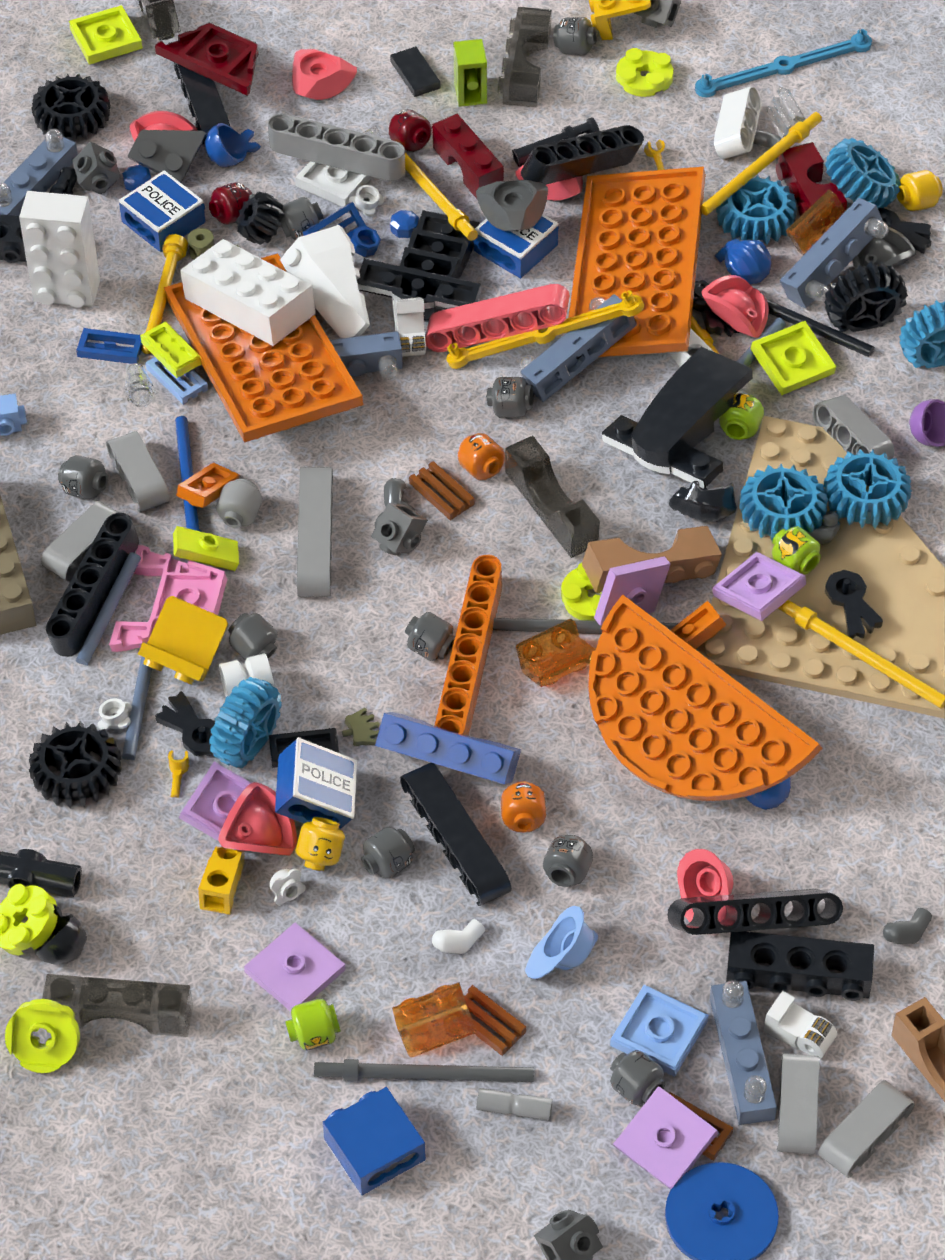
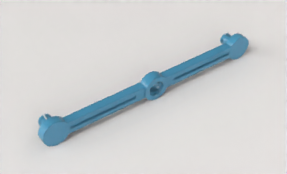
[695,29,872,98]

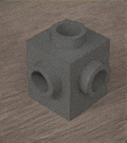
[634,0,682,28]
[72,141,120,194]
[371,503,428,556]
[534,1209,603,1260]

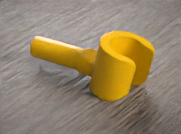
[644,139,665,170]
[168,750,189,798]

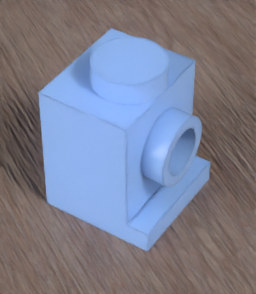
[0,393,27,436]

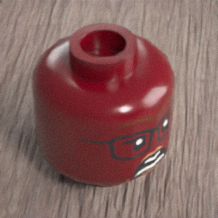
[388,109,432,152]
[209,182,252,225]

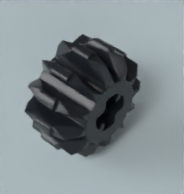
[236,191,285,245]

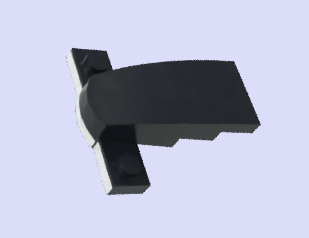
[357,210,482,321]
[602,346,753,489]

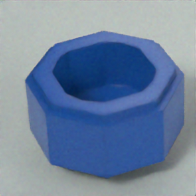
[122,164,151,192]
[390,210,419,238]
[351,226,381,257]

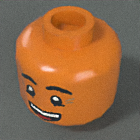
[458,433,505,480]
[501,781,547,832]

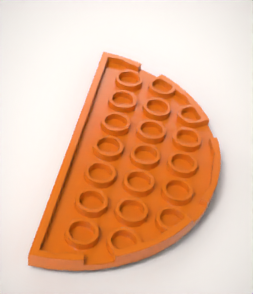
[588,594,823,801]

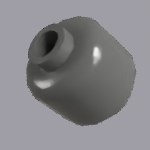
[228,613,278,660]

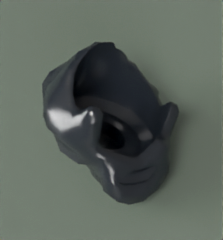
[669,481,737,522]

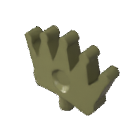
[342,708,380,746]

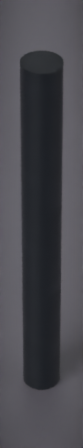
[767,299,874,357]

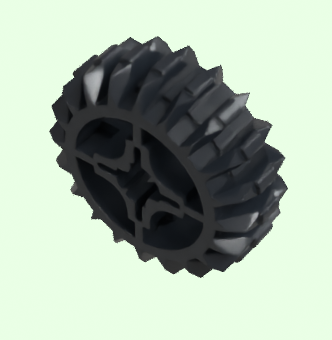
[31,73,111,142]
[824,261,908,332]
[29,721,122,809]

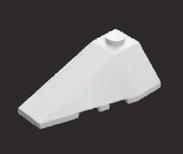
[280,225,370,339]

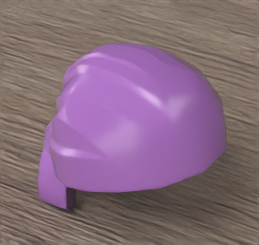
[909,399,945,447]

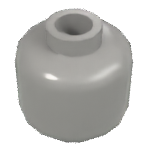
[216,478,263,528]

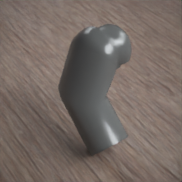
[753,129,782,159]
[384,478,415,511]
[806,511,841,545]
[883,908,932,944]

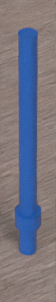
[175,416,203,564]

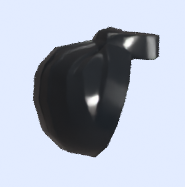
[35,905,87,965]

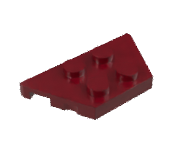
[155,23,258,96]

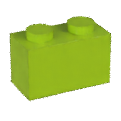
[453,39,487,107]

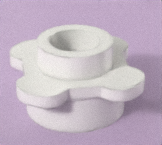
[349,185,384,216]
[98,698,132,731]
[270,868,306,906]

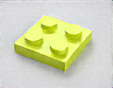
[69,5,143,65]
[750,321,836,396]

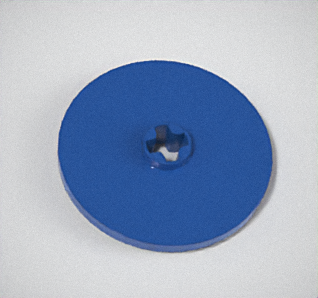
[665,1162,779,1260]

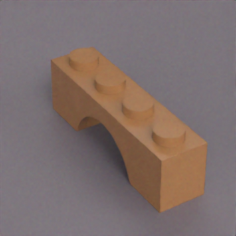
[582,526,722,593]
[891,997,945,1102]

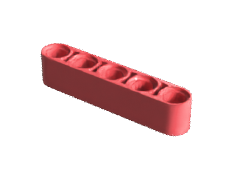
[425,284,570,352]

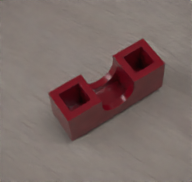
[432,113,504,199]
[776,142,847,230]

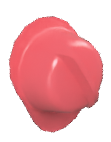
[677,849,734,922]

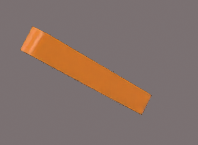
[434,554,502,736]

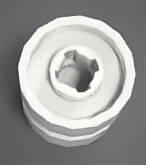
[219,653,274,697]

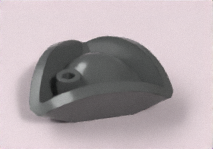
[476,180,548,231]
[852,226,916,269]

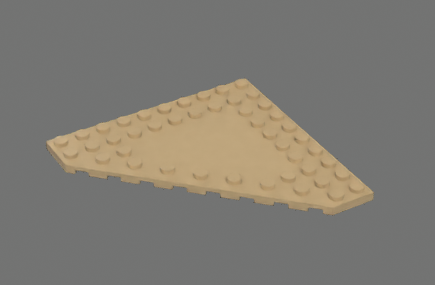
[698,416,945,719]

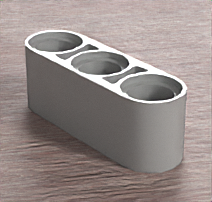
[812,396,894,460]
[106,431,170,512]
[41,501,118,582]
[777,1053,820,1155]
[818,1080,915,1178]

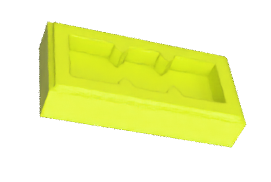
[140,321,201,378]
[173,526,239,571]

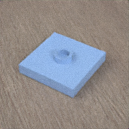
[610,985,708,1077]

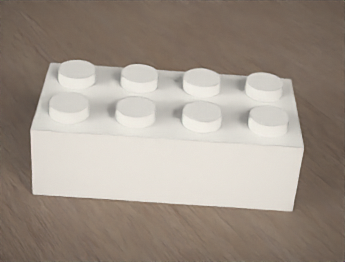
[19,191,100,308]
[180,239,315,346]

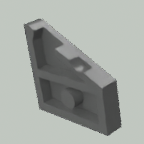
[128,130,206,183]

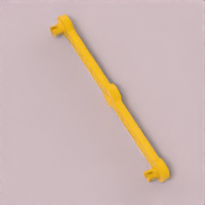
[446,290,644,369]

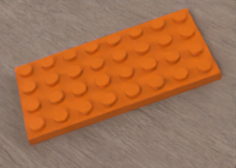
[568,166,706,357]
[164,253,364,443]

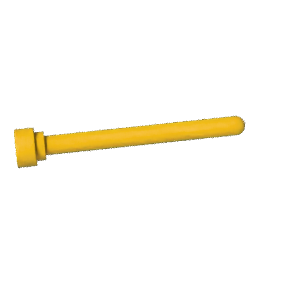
[141,234,188,354]

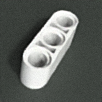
[714,86,761,159]

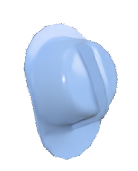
[525,906,598,979]

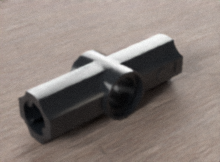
[0,849,82,897]

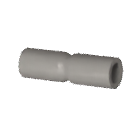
[476,1088,553,1121]

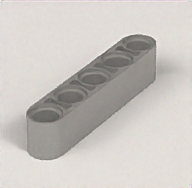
[268,113,405,181]
[297,467,333,597]

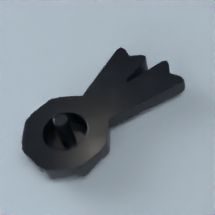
[878,208,932,254]
[693,280,740,337]
[825,570,883,639]
[155,691,215,756]

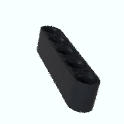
[168,41,230,145]
[521,125,644,185]
[45,512,139,657]
[400,762,512,906]
[667,889,843,935]

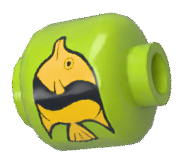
[719,393,764,440]
[772,526,821,575]
[285,998,341,1050]

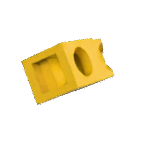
[198,846,245,915]

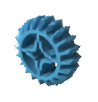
[825,138,901,208]
[716,174,797,245]
[899,300,945,369]
[824,449,912,529]
[739,464,828,540]
[209,677,282,768]

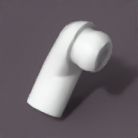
[432,919,485,954]

